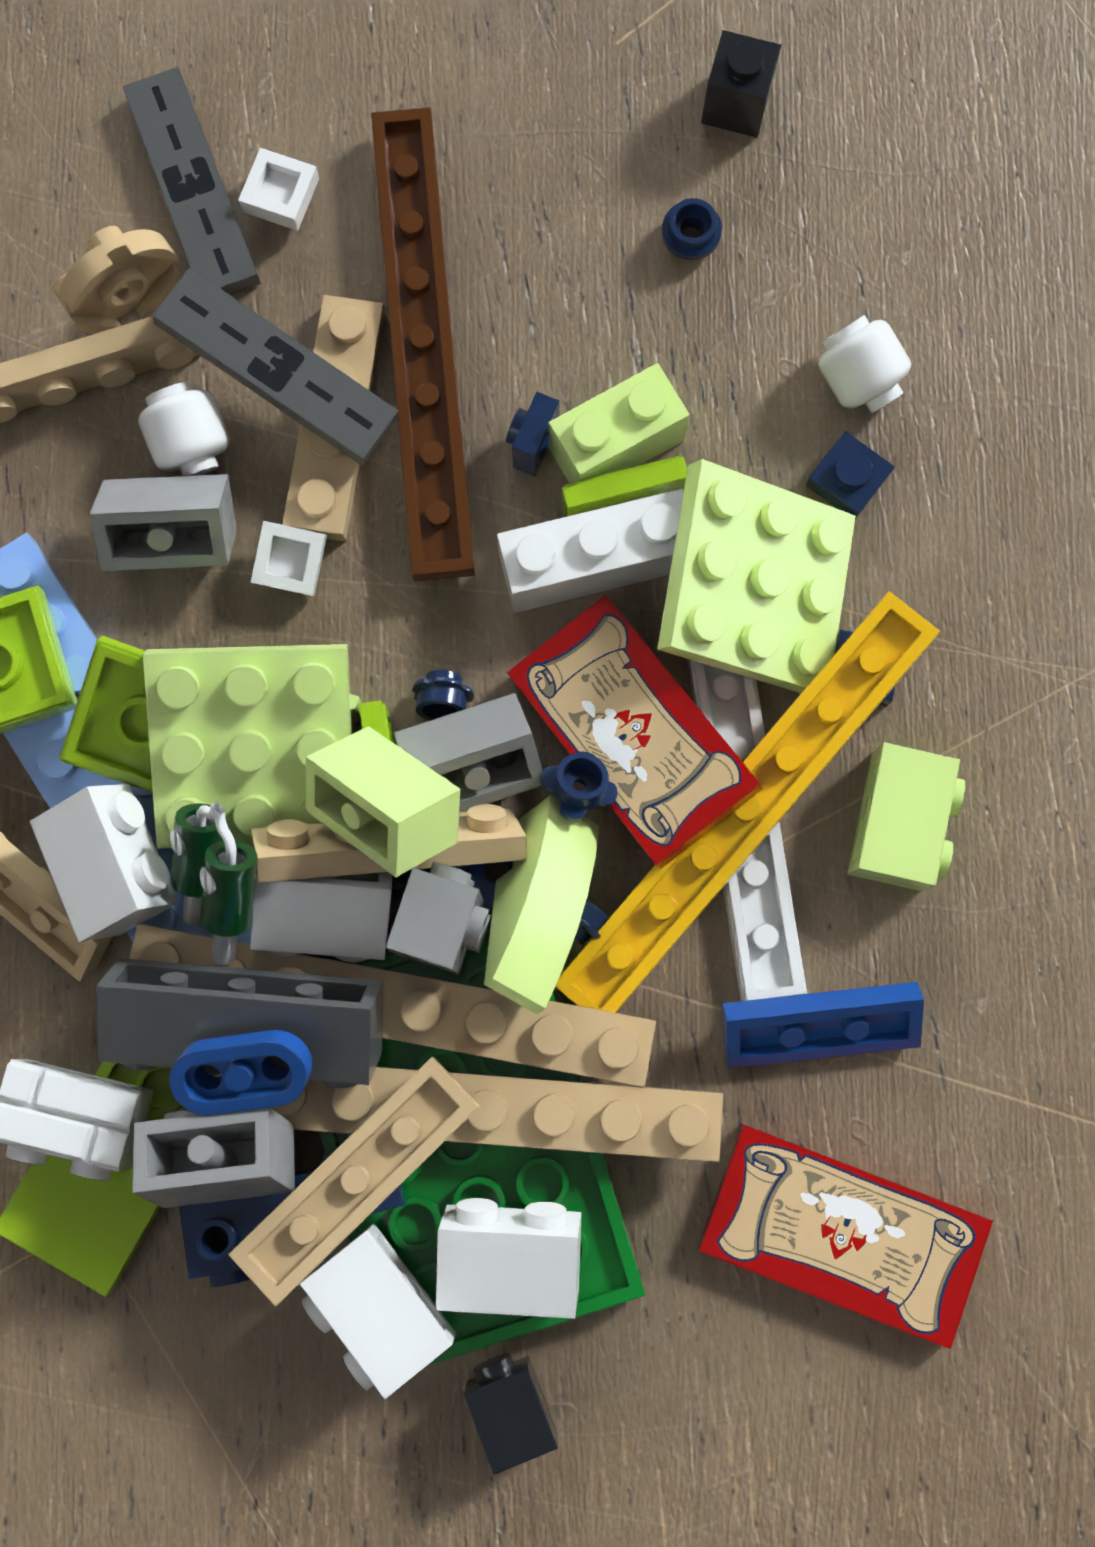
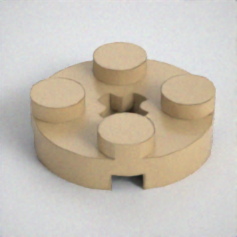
[53,226,180,334]

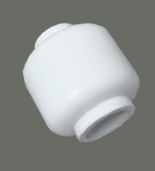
[818,315,911,413]
[138,381,230,476]

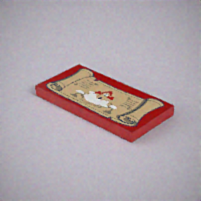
[507,595,763,869]
[697,1124,993,1349]

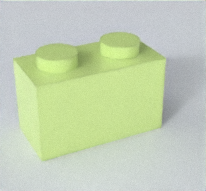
[549,363,690,483]
[306,726,461,877]
[847,742,965,891]

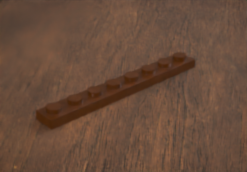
[371,107,475,582]

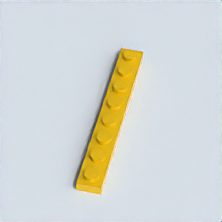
[555,591,940,1013]

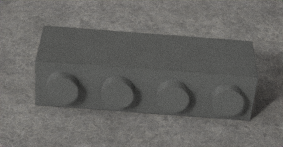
[96,958,383,1088]

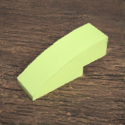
[484,795,599,1014]

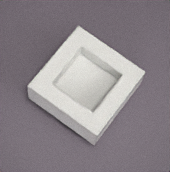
[238,148,319,231]
[251,521,327,596]

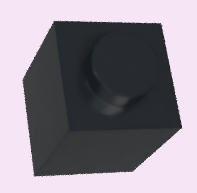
[701,30,781,138]
[464,1353,558,1475]

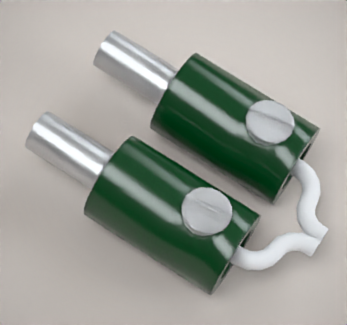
[170,803,258,965]

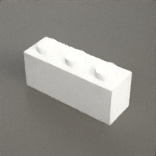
[497,489,684,613]

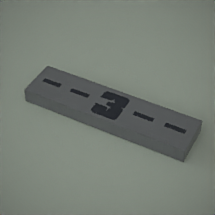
[122,67,261,295]
[152,267,398,466]

